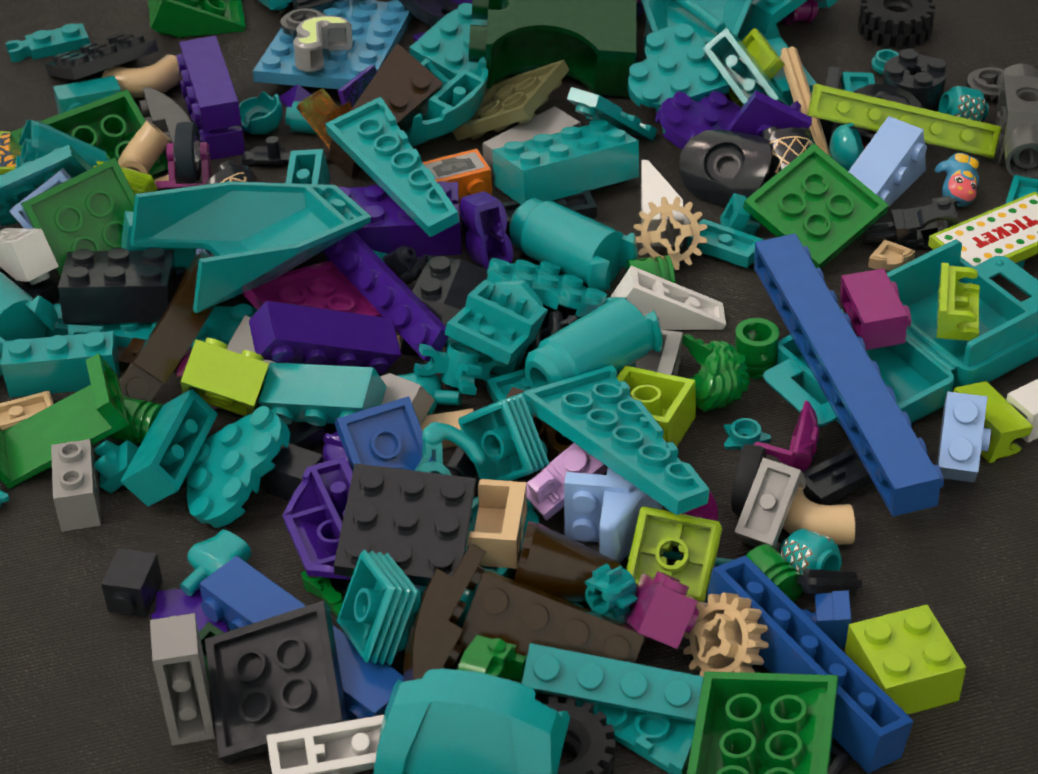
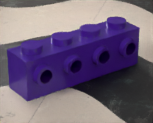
[249,301,401,374]

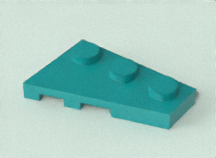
[567,87,657,141]
[577,700,699,774]

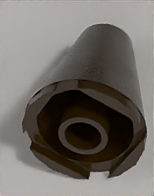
[514,521,621,603]

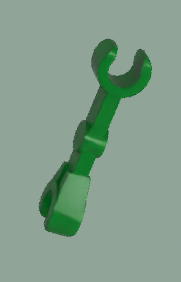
[301,571,344,618]

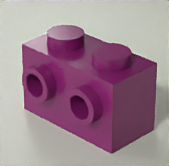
[840,268,911,350]
[623,571,698,649]

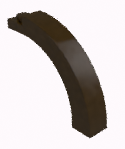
[119,249,215,402]

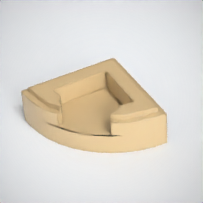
[868,240,915,270]

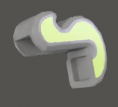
[293,16,353,73]

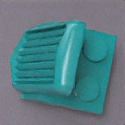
[445,280,548,376]

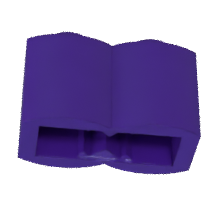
[460,191,513,270]

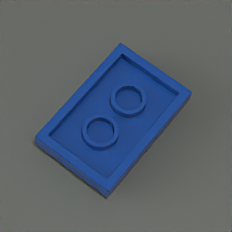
[334,396,432,472]

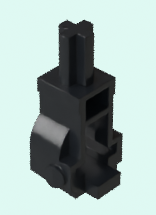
[863,196,958,250]

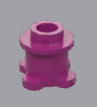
[783,0,819,25]

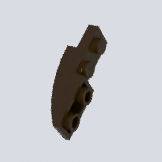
[404,543,486,681]

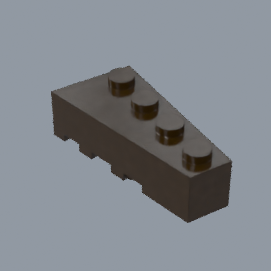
[329,43,443,179]
[456,570,645,663]

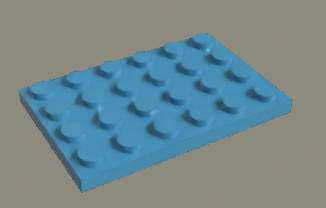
[253,0,414,89]

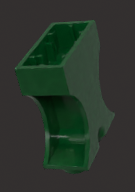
[469,0,636,97]

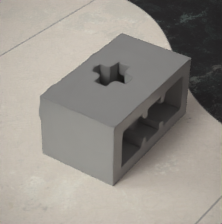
[51,439,101,532]

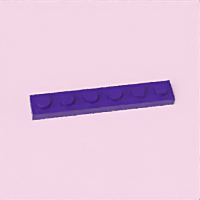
[322,232,449,361]

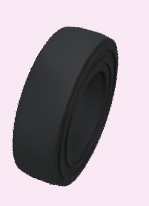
[731,444,766,515]

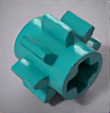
[585,563,637,619]

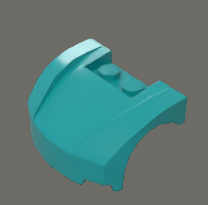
[405,57,488,147]
[374,669,570,774]

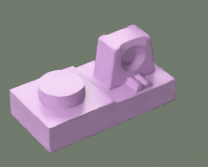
[527,443,607,521]

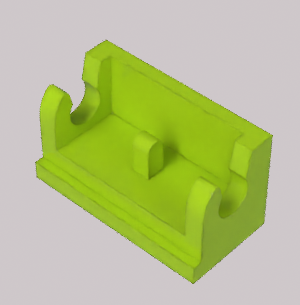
[936,263,980,341]
[953,381,1034,463]

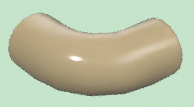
[102,55,182,99]
[117,120,172,174]
[783,487,855,545]

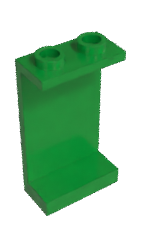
[0,353,129,489]

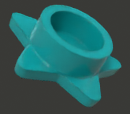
[724,418,771,450]

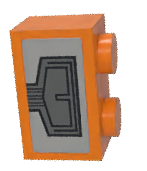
[422,149,492,204]

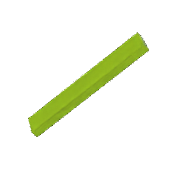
[807,84,1002,158]

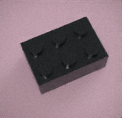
[58,248,177,324]

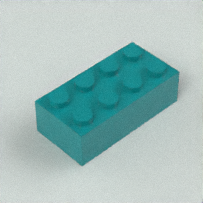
[492,119,639,204]

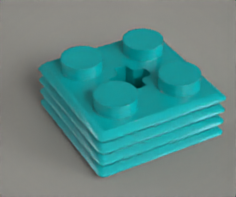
[458,393,549,481]
[337,549,421,666]

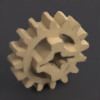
[633,197,707,270]
[683,592,769,677]

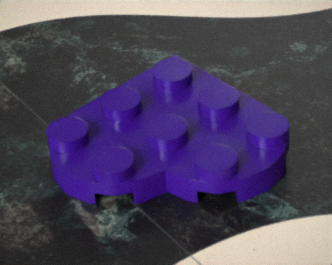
[655,91,742,150]

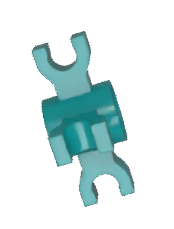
[414,337,506,395]

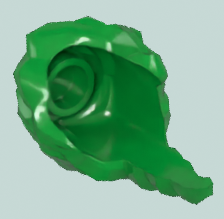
[682,334,751,412]

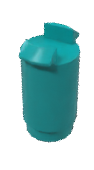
[509,198,638,291]
[0,272,58,358]
[525,297,663,389]

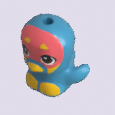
[935,153,980,207]

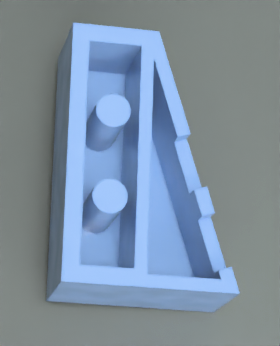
[848,116,927,206]

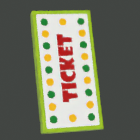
[928,192,1038,266]

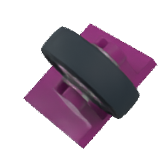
[156,122,212,191]

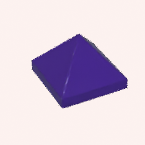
[279,84,320,108]

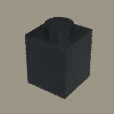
[264,443,324,501]
[101,548,163,617]

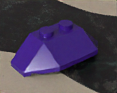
[282,456,353,580]

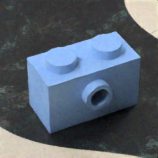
[937,391,991,483]

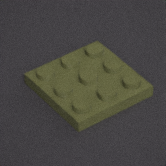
[452,59,569,141]

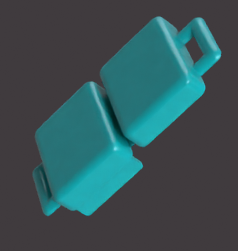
[763,239,1038,427]

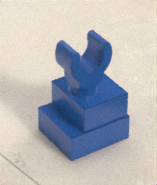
[800,590,852,648]

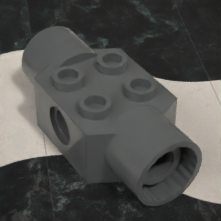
[995,64,1038,179]

